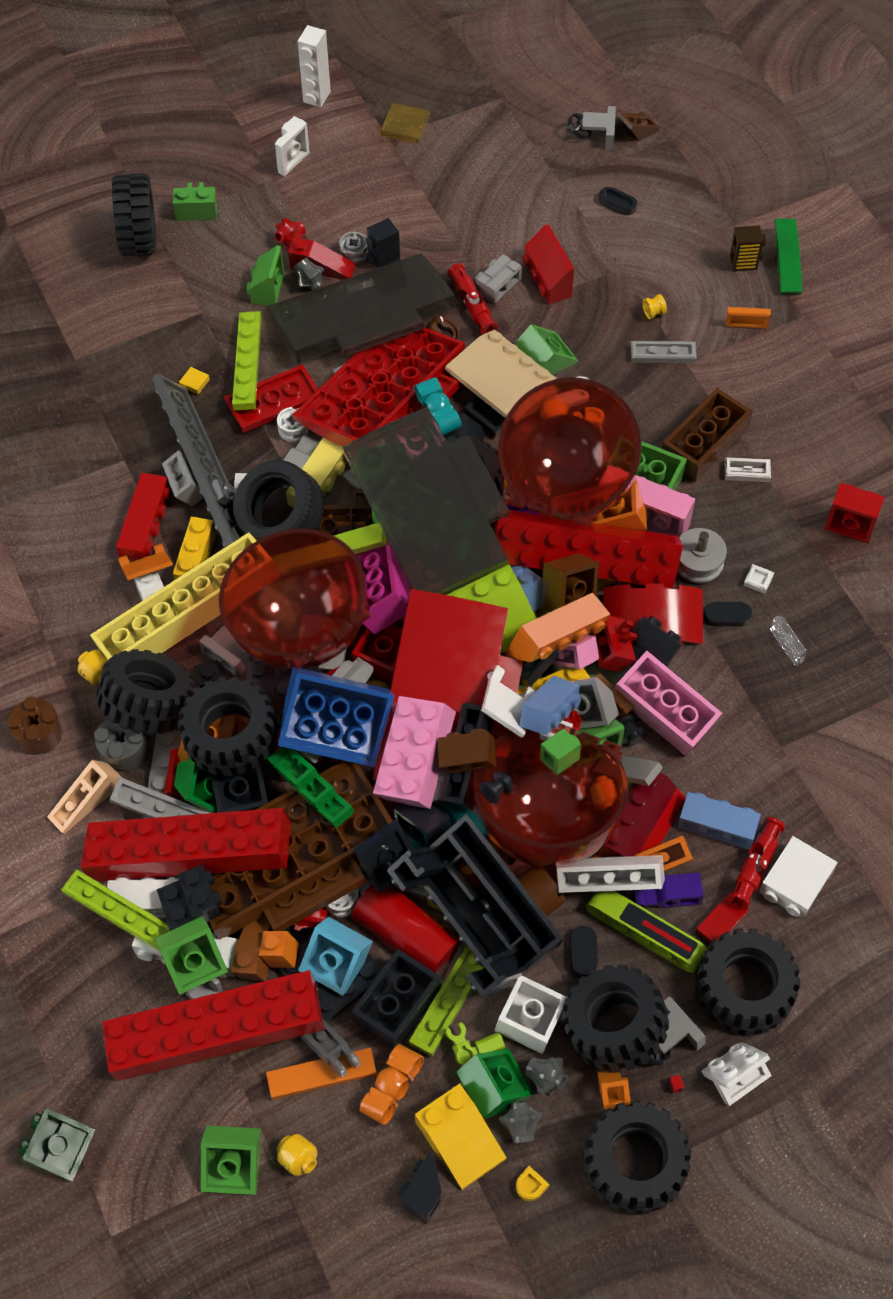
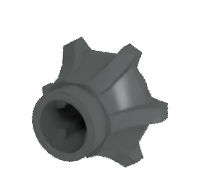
[294,257,324,291]
[526,1057,567,1096]
[499,1101,542,1143]

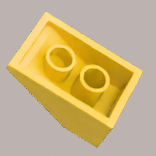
[415,1084,507,1190]

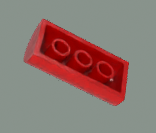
[351,885,462,974]

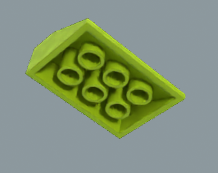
[447,564,537,655]

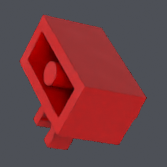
[590,616,637,672]

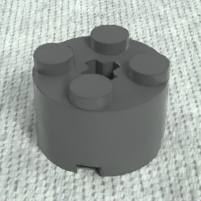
[94,719,148,772]

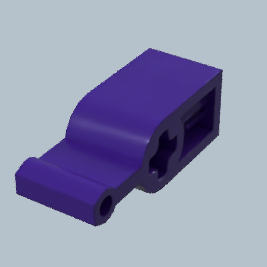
[633,873,704,908]

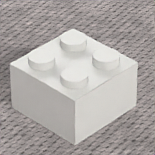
[494,976,568,1054]

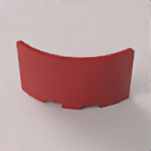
[603,583,703,644]

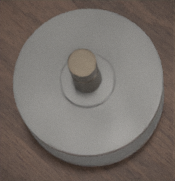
[677,528,727,583]

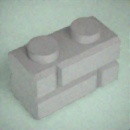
[475,254,522,304]

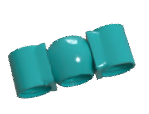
[414,377,462,436]

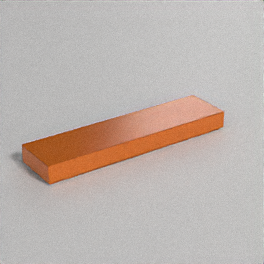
[266,1047,377,1100]

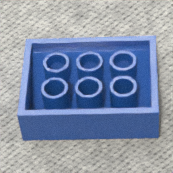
[277,667,395,767]

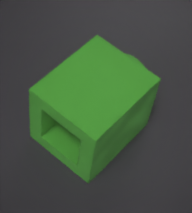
[540,729,581,775]

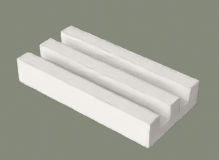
[724,457,771,482]

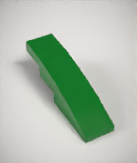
[774,218,802,295]
[267,747,355,828]

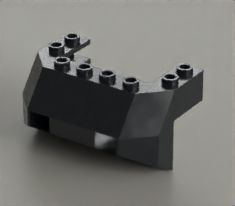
[387,814,563,998]

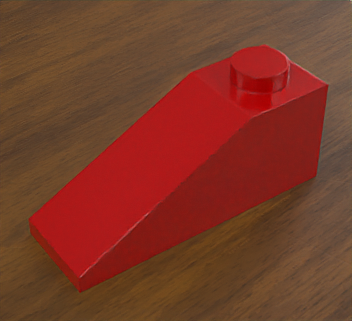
[288,237,356,281]

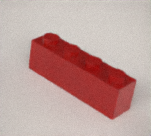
[116,473,172,562]

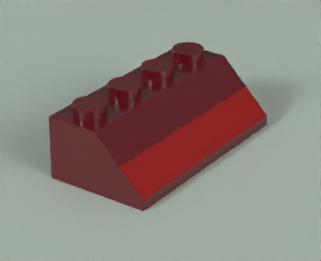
[597,773,686,858]

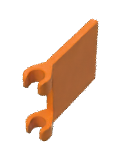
[118,543,173,580]

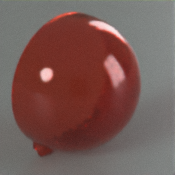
[498,377,642,527]
[219,529,371,670]
[473,724,628,868]

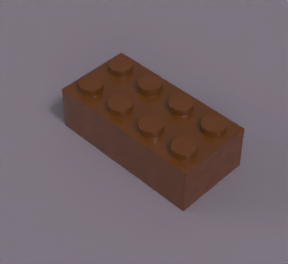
[662,388,753,482]

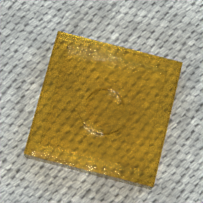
[381,103,430,143]

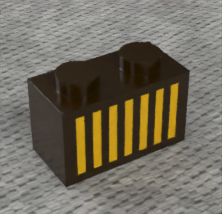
[729,225,766,272]

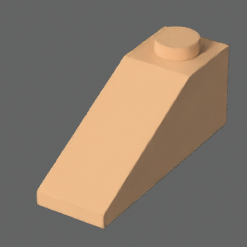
[47,760,122,833]

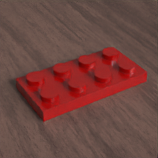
[224,364,318,433]

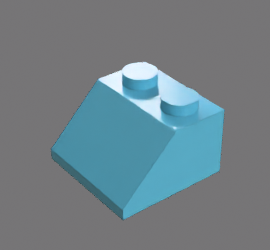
[298,917,373,996]

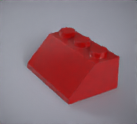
[522,224,574,304]

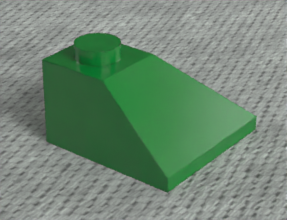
[174,758,218,813]

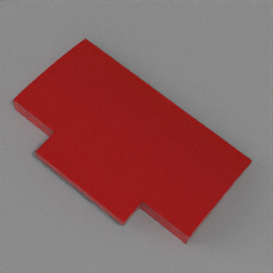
[292,316,465,454]
[372,589,523,782]

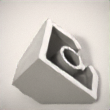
[573,677,619,729]

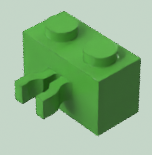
[173,182,217,221]

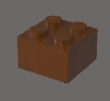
[541,553,599,612]

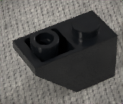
[397,1152,442,1224]

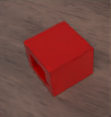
[669,1075,684,1094]

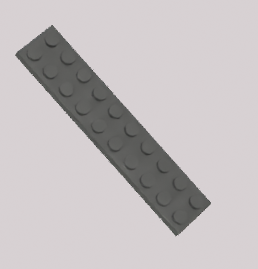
[152,373,244,548]

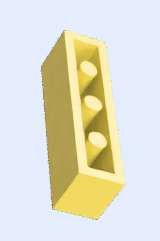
[286,437,355,508]

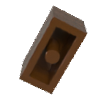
[438,729,496,774]

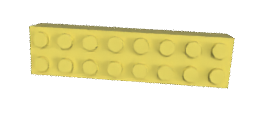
[90,533,280,660]

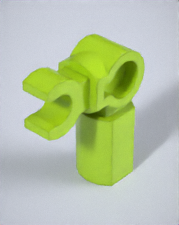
[445,1022,505,1066]

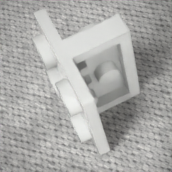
[702,1042,772,1106]

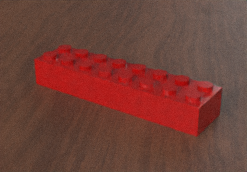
[487,508,684,589]
[80,808,291,882]
[102,970,325,1081]

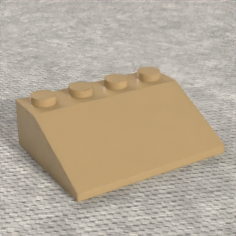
[445,330,557,419]

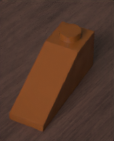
[231,915,274,982]

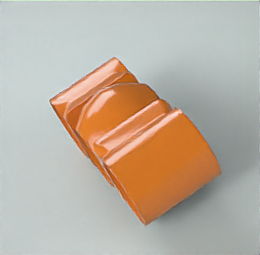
[360,1044,424,1125]

